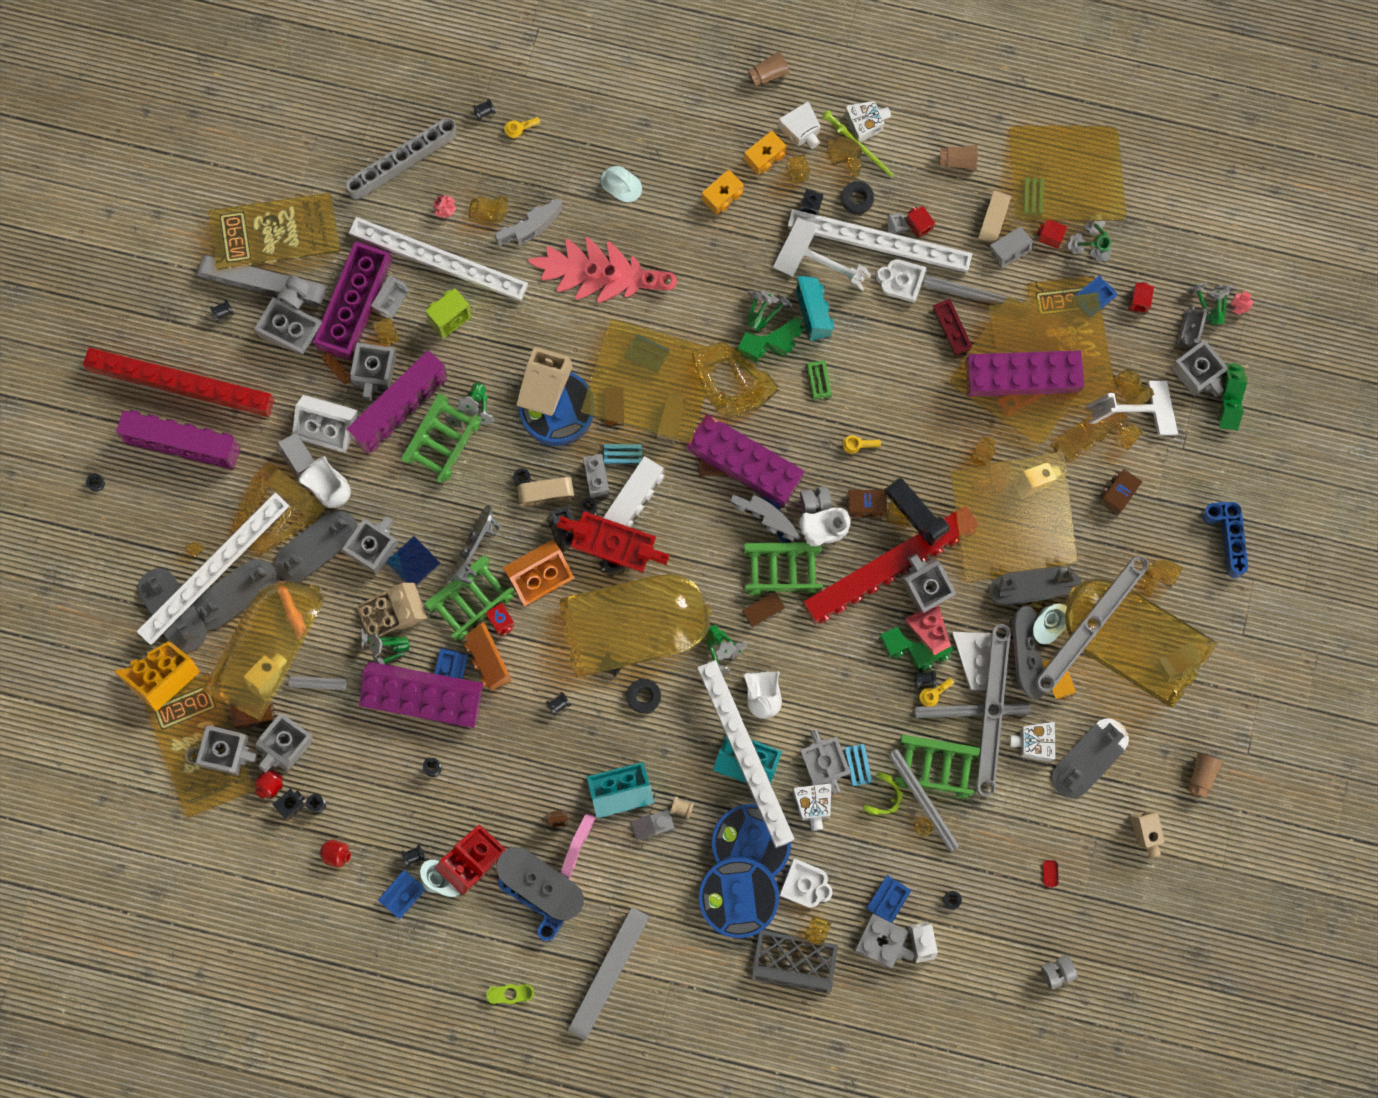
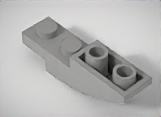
[495,199,562,246]
[730,495,801,541]

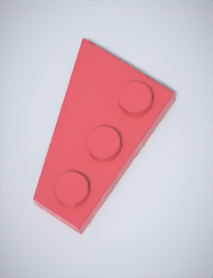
[905,604,951,655]

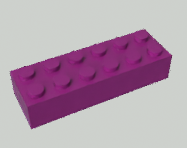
[314,241,392,361]
[347,350,448,455]
[965,350,1084,397]
[116,410,241,469]
[687,414,805,508]
[359,661,484,728]

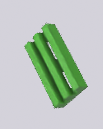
[806,360,832,400]

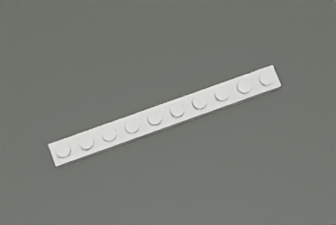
[788,209,972,273]
[349,217,528,302]
[137,492,289,645]
[697,660,794,848]

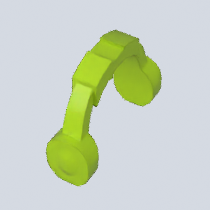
[862,772,902,816]

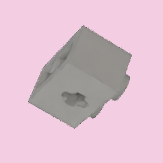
[583,454,609,499]

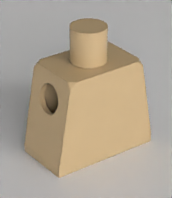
[1129,810,1164,858]

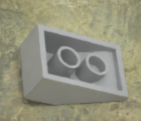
[254,297,322,354]

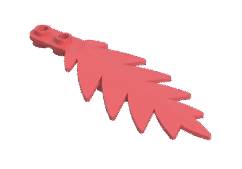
[528,237,677,303]

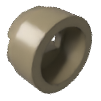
[185,748,199,764]

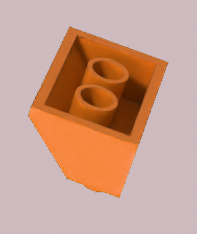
[502,539,574,607]
[463,622,511,691]

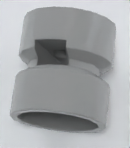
[277,275,311,310]
[800,486,832,514]
[1041,955,1078,990]

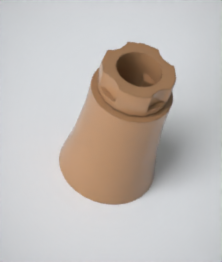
[747,51,790,87]
[940,144,978,170]
[1188,753,1224,798]

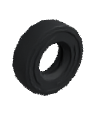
[841,181,874,214]
[627,679,661,714]

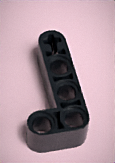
[884,477,950,546]

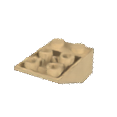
[517,347,572,416]
[357,583,428,637]

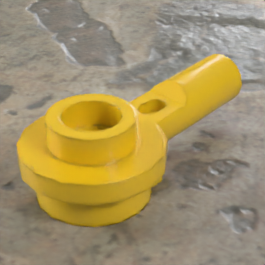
[504,117,540,139]
[843,435,881,454]
[919,678,954,707]

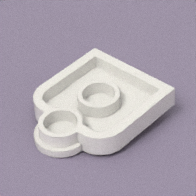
[876,259,926,303]
[779,858,832,908]

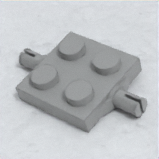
[800,729,851,795]

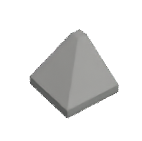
[887,213,910,235]

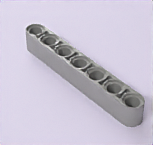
[346,118,457,199]
[197,255,326,307]
[567,907,650,1041]

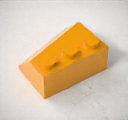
[114,641,200,711]

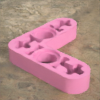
[560,812,596,880]

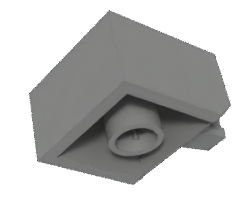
[1171,340,1227,397]
[350,342,397,401]
[342,516,399,575]
[900,554,956,613]
[256,713,312,773]
[196,725,258,775]
[854,914,915,969]

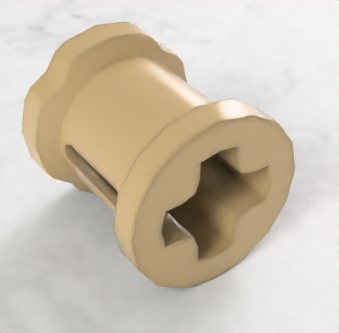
[670,797,694,819]

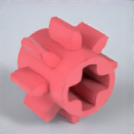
[433,195,456,218]
[1230,291,1254,315]

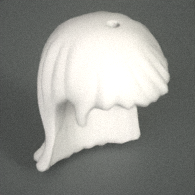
[299,456,351,508]
[799,508,850,546]
[743,671,782,719]

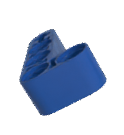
[1201,502,1248,578]
[498,879,566,942]

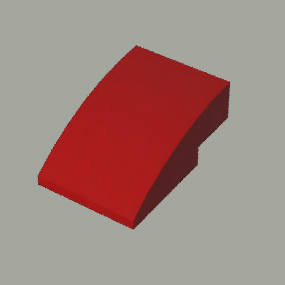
[435,824,506,896]

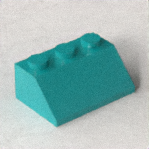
[795,276,835,341]
[713,736,782,784]
[586,762,654,818]

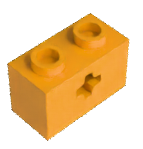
[744,131,786,175]
[701,169,744,215]

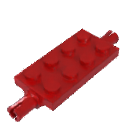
[557,511,670,573]

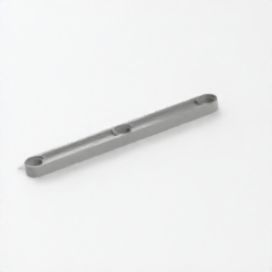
[1035,556,1148,692]
[976,624,1010,797]

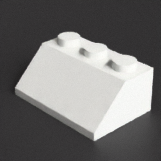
[292,395,358,453]

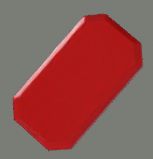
[1043,860,1059,887]

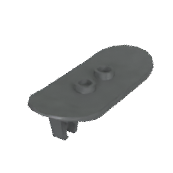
[444,505,501,584]
[275,511,358,583]
[193,559,277,630]
[989,566,1082,605]
[138,568,206,652]
[1009,606,1044,699]
[1052,718,1129,798]
[496,847,584,920]

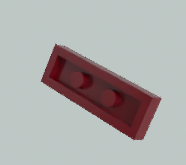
[932,299,973,357]

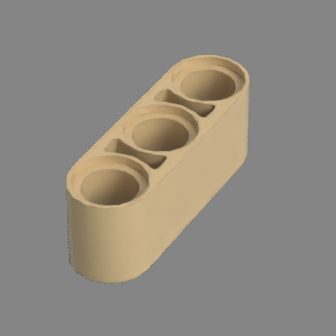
[978,190,1011,243]
[517,477,575,506]

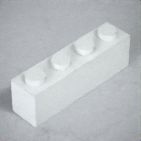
[603,456,665,527]

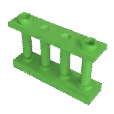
[401,393,482,483]
[744,543,823,595]
[424,555,515,642]
[894,735,980,799]

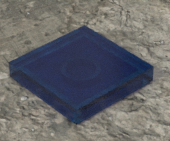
[386,536,441,586]

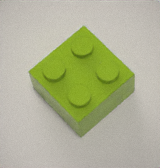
[426,288,472,339]

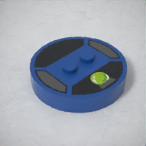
[519,372,595,446]
[711,804,791,877]
[699,856,779,938]

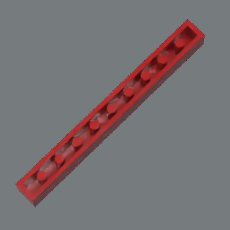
[82,347,274,417]
[803,506,978,625]

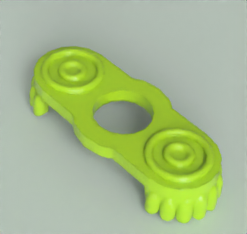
[486,984,534,1004]

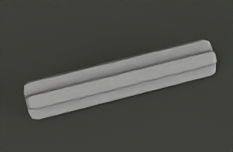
[289,676,347,690]

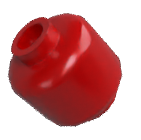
[254,769,283,799]
[320,839,351,868]

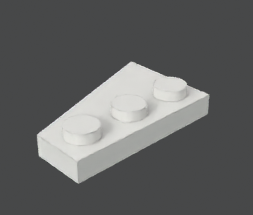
[951,632,991,692]

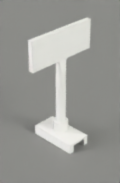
[773,217,871,291]
[1086,381,1178,436]

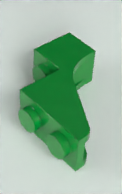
[737,318,804,363]
[1217,363,1248,431]
[879,626,953,671]

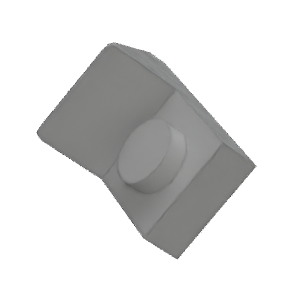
[631,810,675,841]

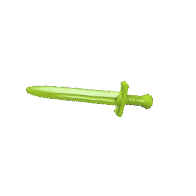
[822,110,894,177]

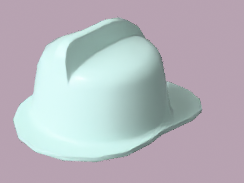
[601,166,642,202]
[1033,603,1071,644]
[420,860,460,897]

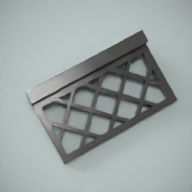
[751,930,838,994]

